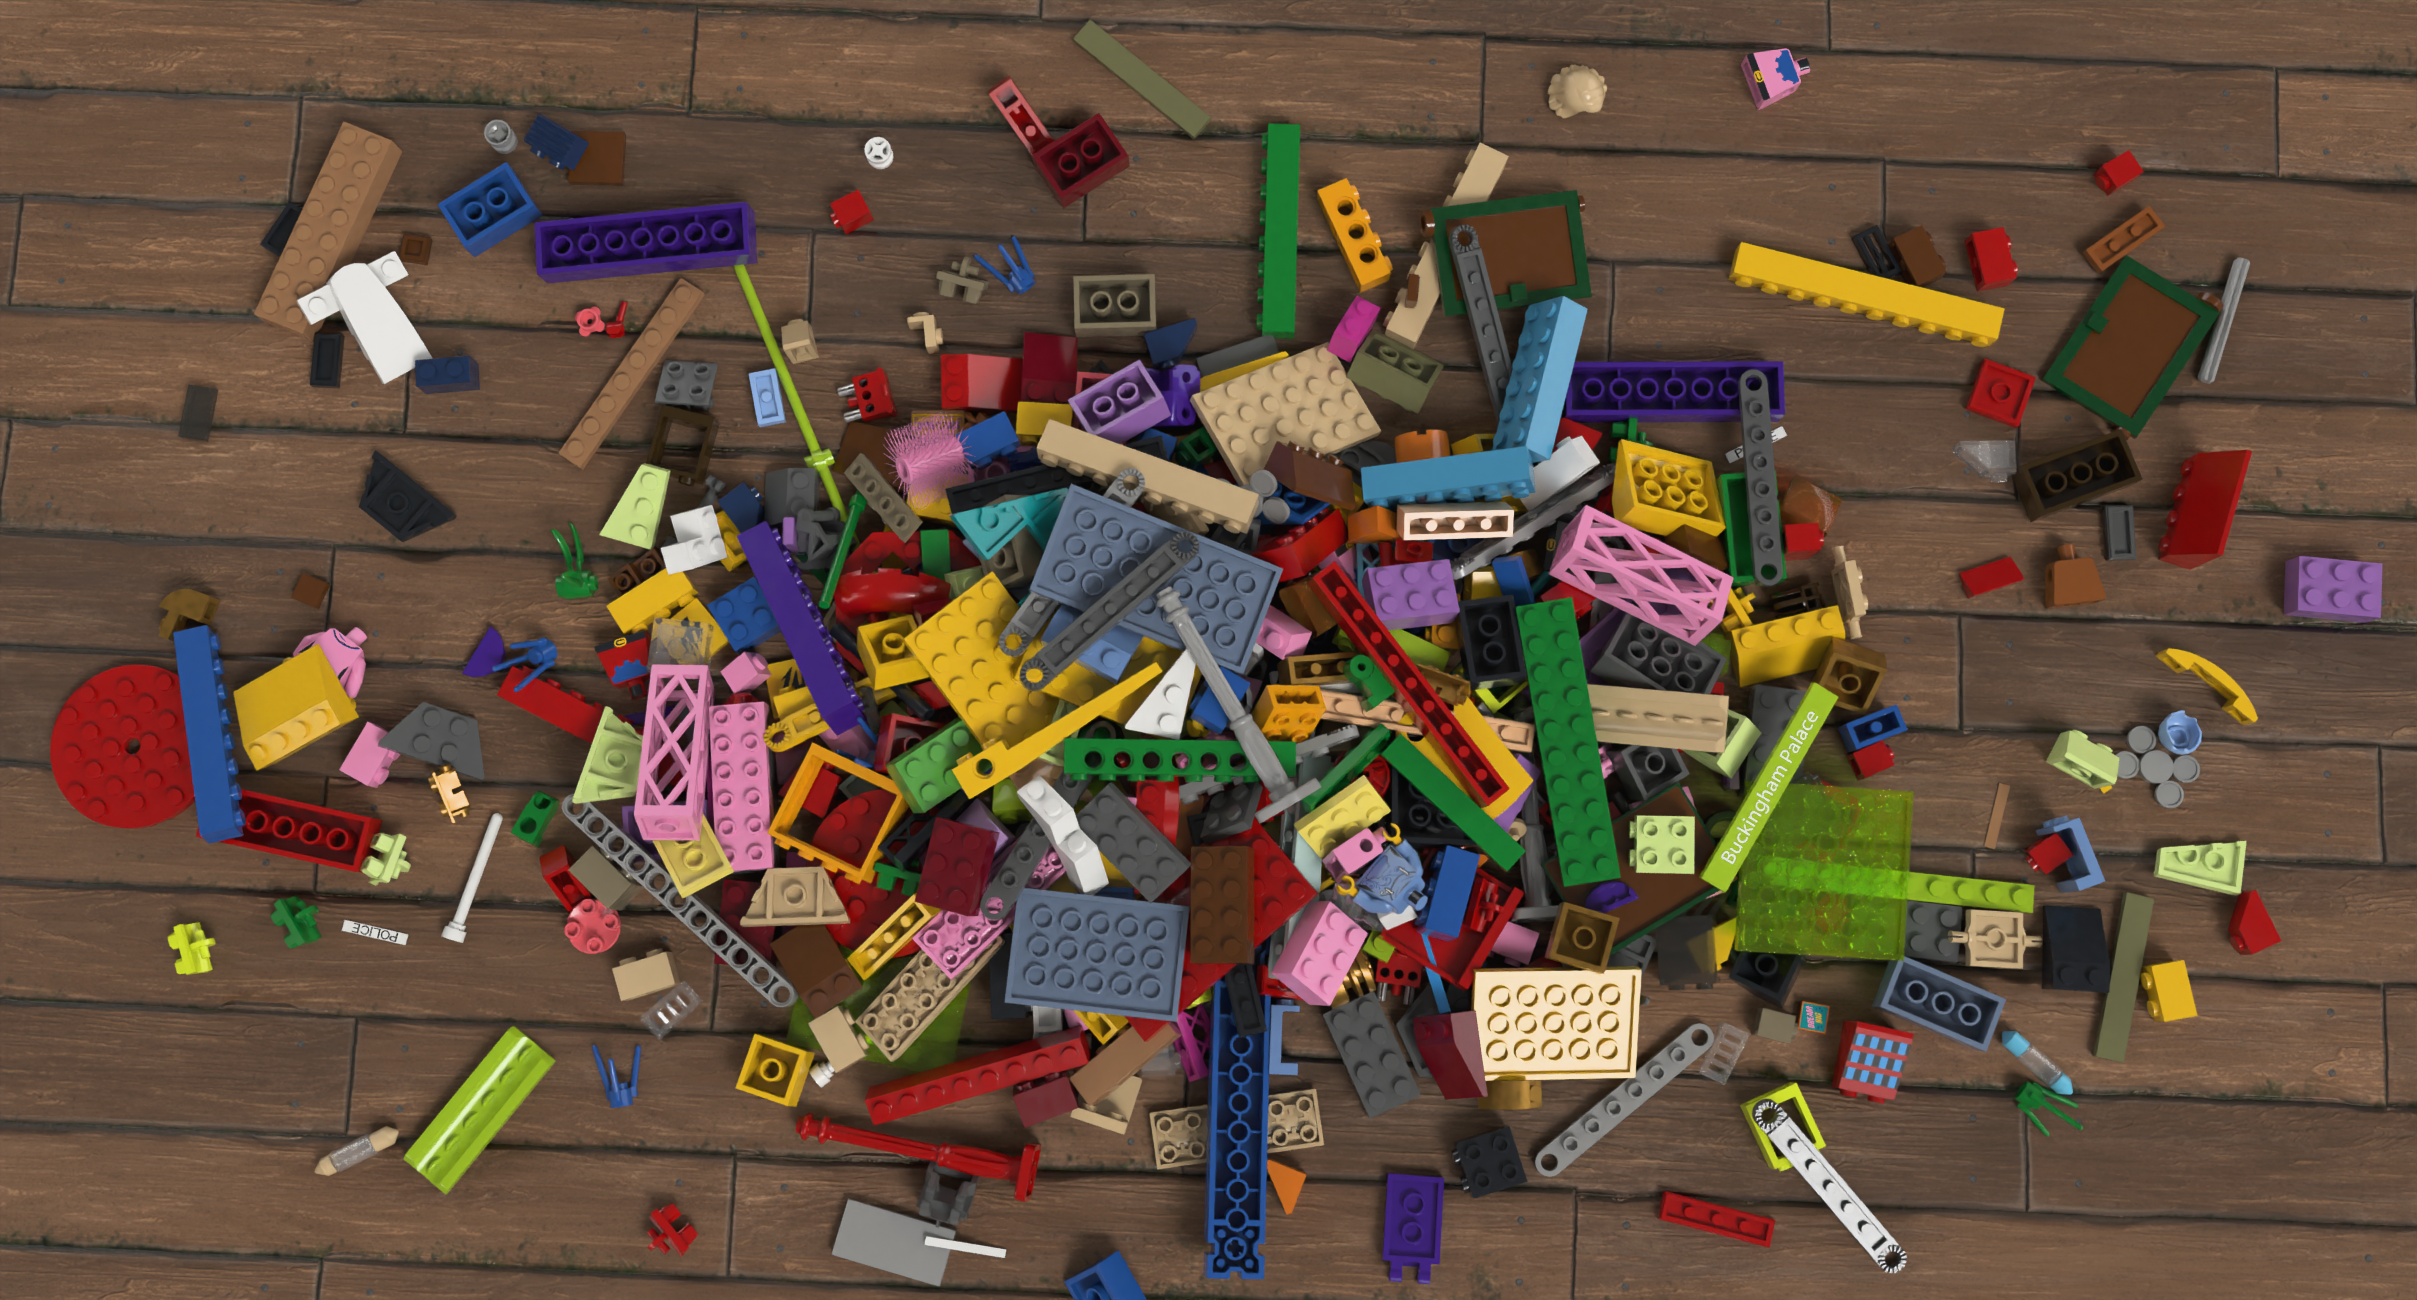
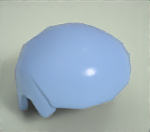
[2158,710,2202,755]

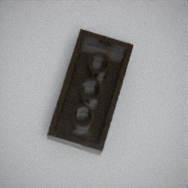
[2010,429,2143,522]

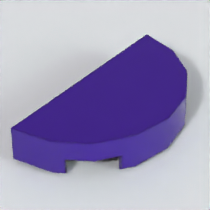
[462,626,506,678]
[1585,881,1639,913]

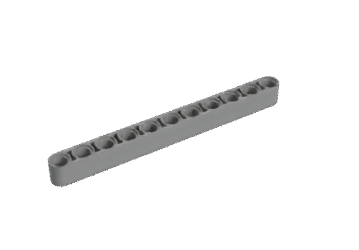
[562,794,799,1007]

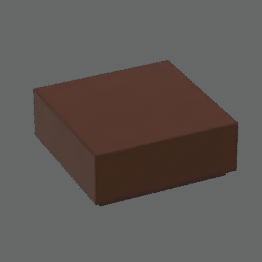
[399,234,433,266]
[1405,274,1420,309]
[291,573,330,609]

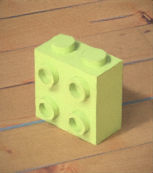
[1629,815,1695,874]

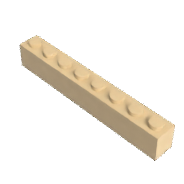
[1383,143,1509,349]
[1037,419,1259,534]

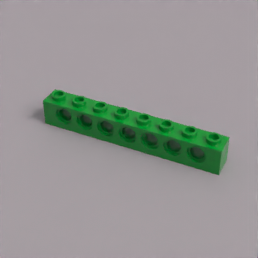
[1064,738,1296,783]

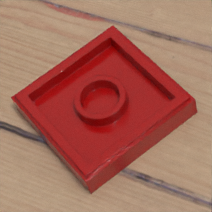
[1965,358,2036,428]

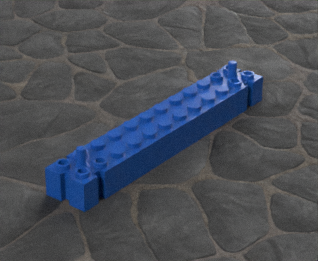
[1203,936,1271,1279]

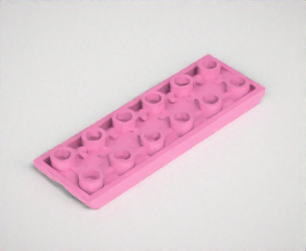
[912,835,1066,980]

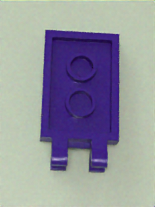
[1382,1173,1444,1284]

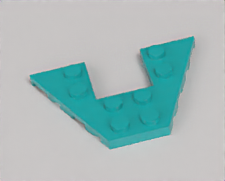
[950,488,1068,607]

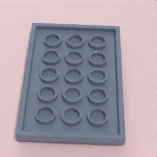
[1004,888,1190,1022]

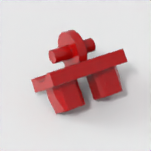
[1462,877,1504,934]
[647,1203,698,1256]

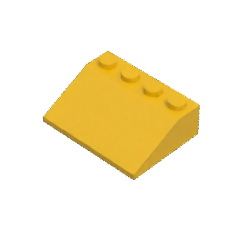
[1612,439,1726,537]
[233,644,359,770]

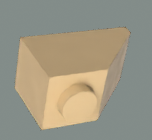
[781,319,819,364]

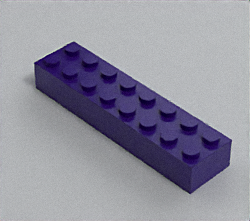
[535,202,758,283]
[1562,361,1785,423]
[737,521,867,736]

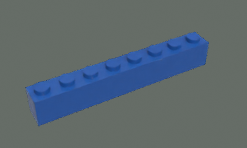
[173,625,246,844]

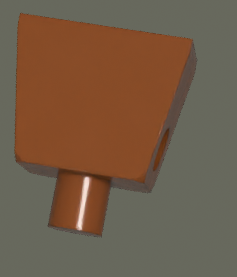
[2045,544,2107,609]

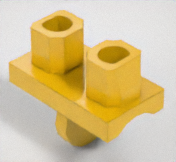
[1708,587,1756,634]

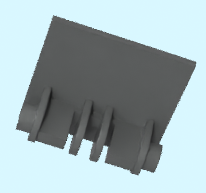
[655,360,718,411]

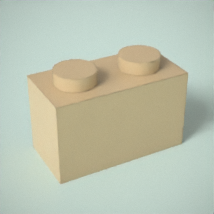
[612,948,681,1001]
[808,1006,870,1073]

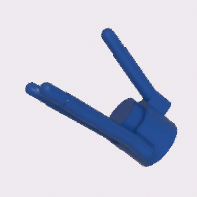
[974,236,1036,295]
[492,637,557,692]
[835,716,888,776]
[592,1045,641,1108]

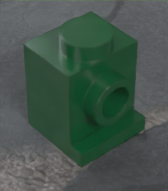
[1174,426,1219,470]

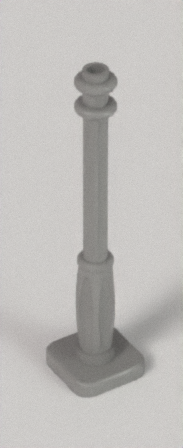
[1508,691,1559,923]

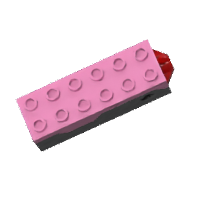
[709,693,781,876]

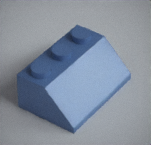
[1041,604,1144,685]

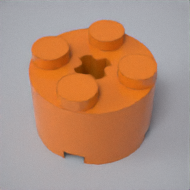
[1394,430,1450,463]

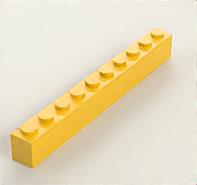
[1728,242,2005,347]

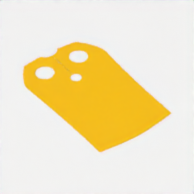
[1396,689,1534,819]

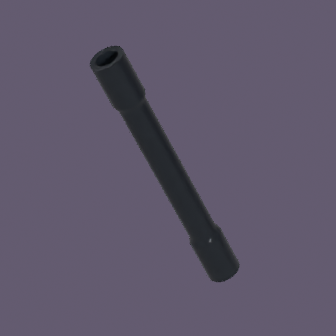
[830,622,935,721]

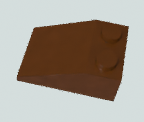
[832,421,925,496]
[770,924,864,1019]

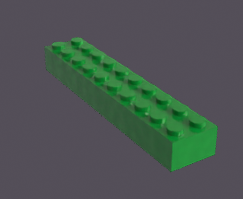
[1515,597,1621,887]

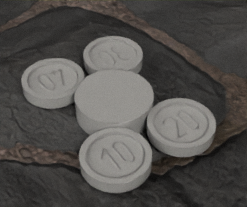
[1218,469,1290,524]
[2115,726,2200,808]

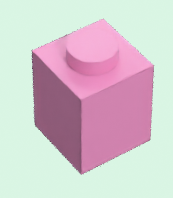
[720,652,772,694]

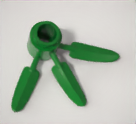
[550,523,599,600]

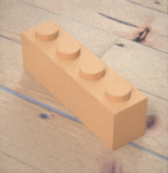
[1396,501,1514,540]

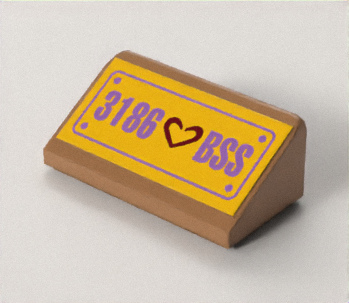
[911,410,967,441]

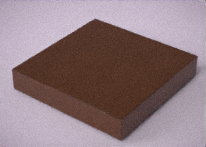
[568,131,626,186]

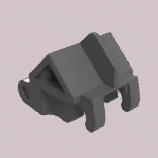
[795,507,858,569]
[916,1161,980,1228]

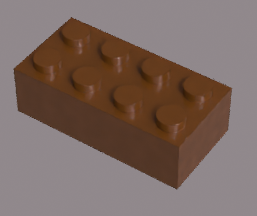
[1190,846,1254,964]

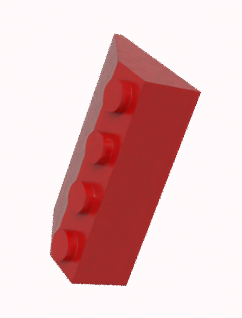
[2158,450,2252,570]

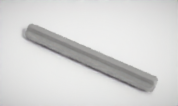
[2198,257,2250,384]

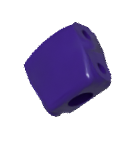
[1145,364,1200,428]

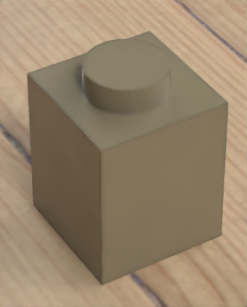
[1752,1008,1798,1044]

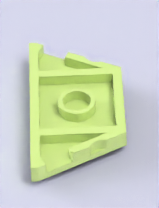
[572,706,643,804]

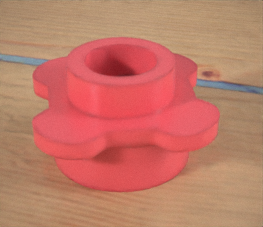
[575,307,605,337]

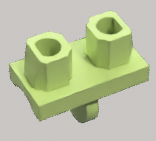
[360,833,411,886]

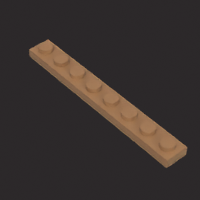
[558,278,705,470]

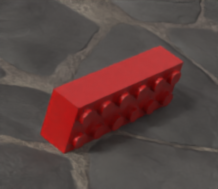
[196,789,383,873]

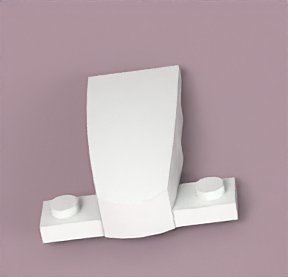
[296,251,433,384]

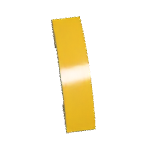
[2156,648,2258,726]

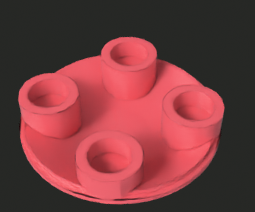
[564,898,621,954]

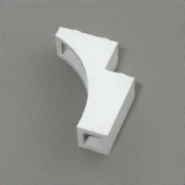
[1017,775,1109,895]

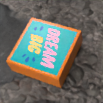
[1797,1001,1830,1034]

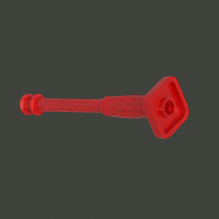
[796,1112,1041,1202]

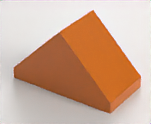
[1348,505,1402,543]
[1267,1158,1306,1215]

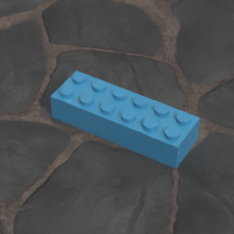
[1492,296,1588,463]
[1361,446,1536,511]

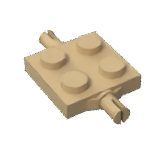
[1831,546,1868,639]
[1948,910,2042,969]

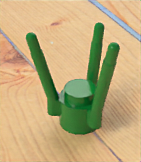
[2014,1081,2083,1137]

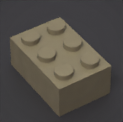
[1073,274,1157,337]

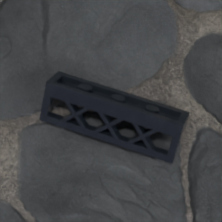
[878,790,982,872]

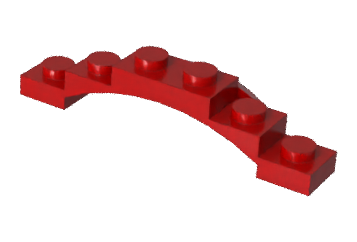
[1134,733,1180,895]

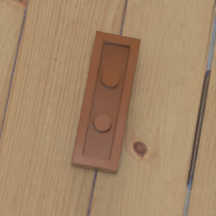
[2082,206,2166,274]

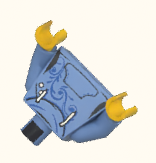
[1336,823,1428,914]

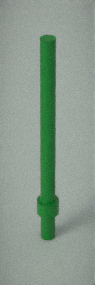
[819,489,867,609]

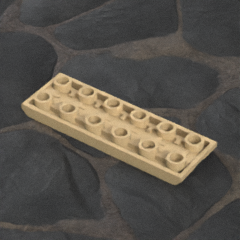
[1587,684,1729,753]
[856,935,1005,1062]
[1150,1089,1324,1170]

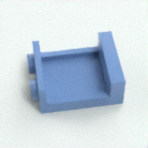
[2036,815,2105,893]
[1269,999,1300,1075]

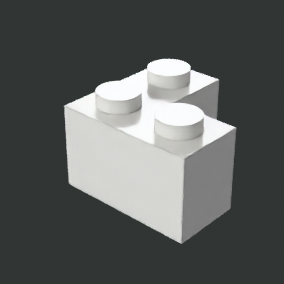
[661,505,727,575]

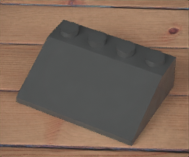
[1590,600,1727,694]

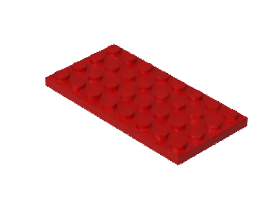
[1125,816,1319,1042]

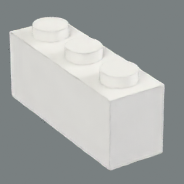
[1520,436,1600,511]

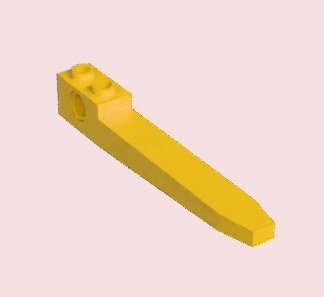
[952,661,1163,799]

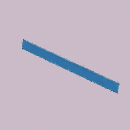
[1415,909,1451,1014]

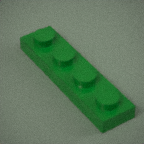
[1302,723,1391,814]

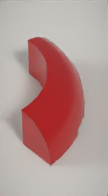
[834,568,951,619]

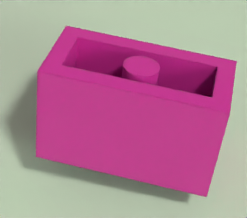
[1327,296,1381,363]

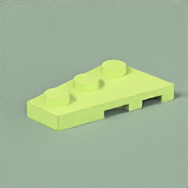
[599,463,671,550]
[2154,841,2246,896]

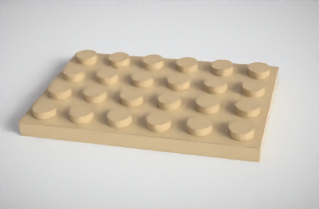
[1190,342,1381,487]

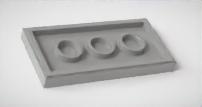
[831,1198,957,1287]

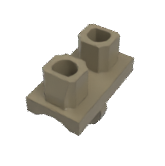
[936,256,989,304]

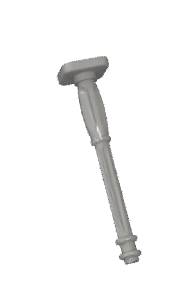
[1156,586,1321,824]

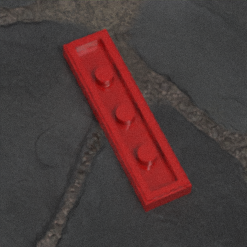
[1658,1191,1776,1248]

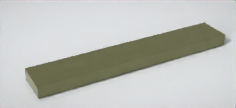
[1073,20,1211,140]
[2093,892,2154,1063]

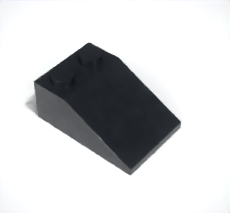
[2042,906,2110,993]

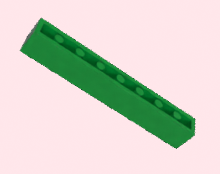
[1257,124,1300,339]

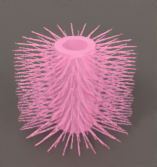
[883,412,977,508]

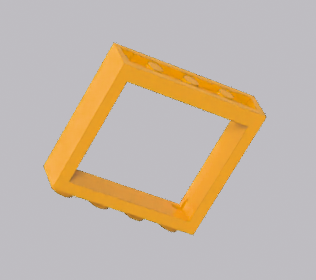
[767,742,909,885]

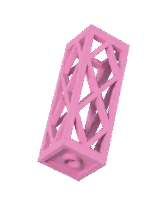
[1549,505,1733,646]
[634,665,715,841]

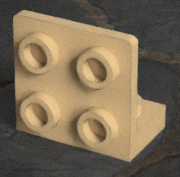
[1070,1076,1142,1135]

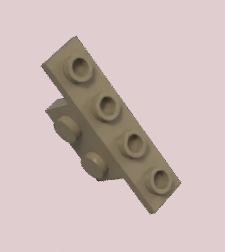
[844,453,922,543]

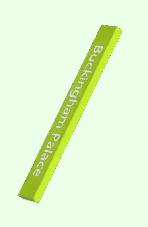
[1699,682,1838,893]

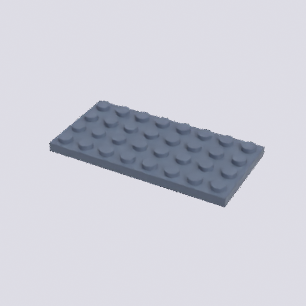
[1029,484,1283,675]

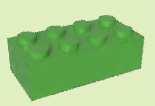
[885,716,993,813]

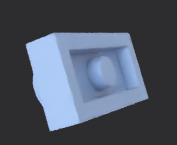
[749,368,786,427]

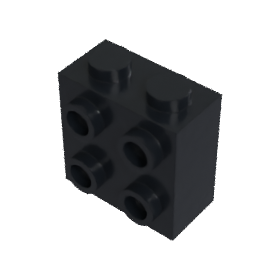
[1451,1125,1528,1199]

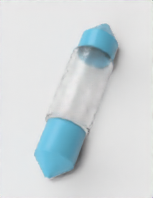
[2002,1031,2073,1095]

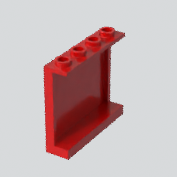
[1377,848,1524,991]

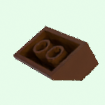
[1263,440,1356,511]

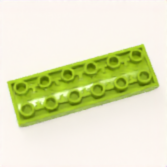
[403,1026,556,1195]

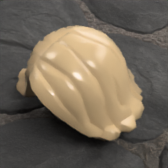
[1547,65,1607,118]

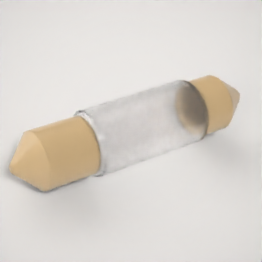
[315,1126,399,1176]

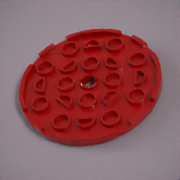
[50,664,195,829]
[806,789,941,958]

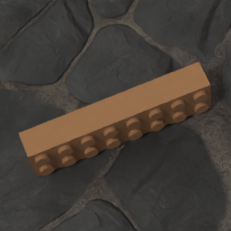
[254,122,403,342]

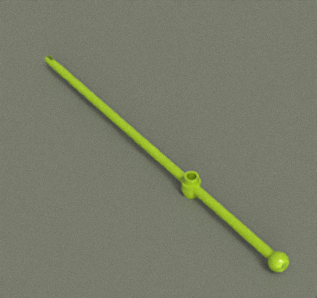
[733,265,877,573]

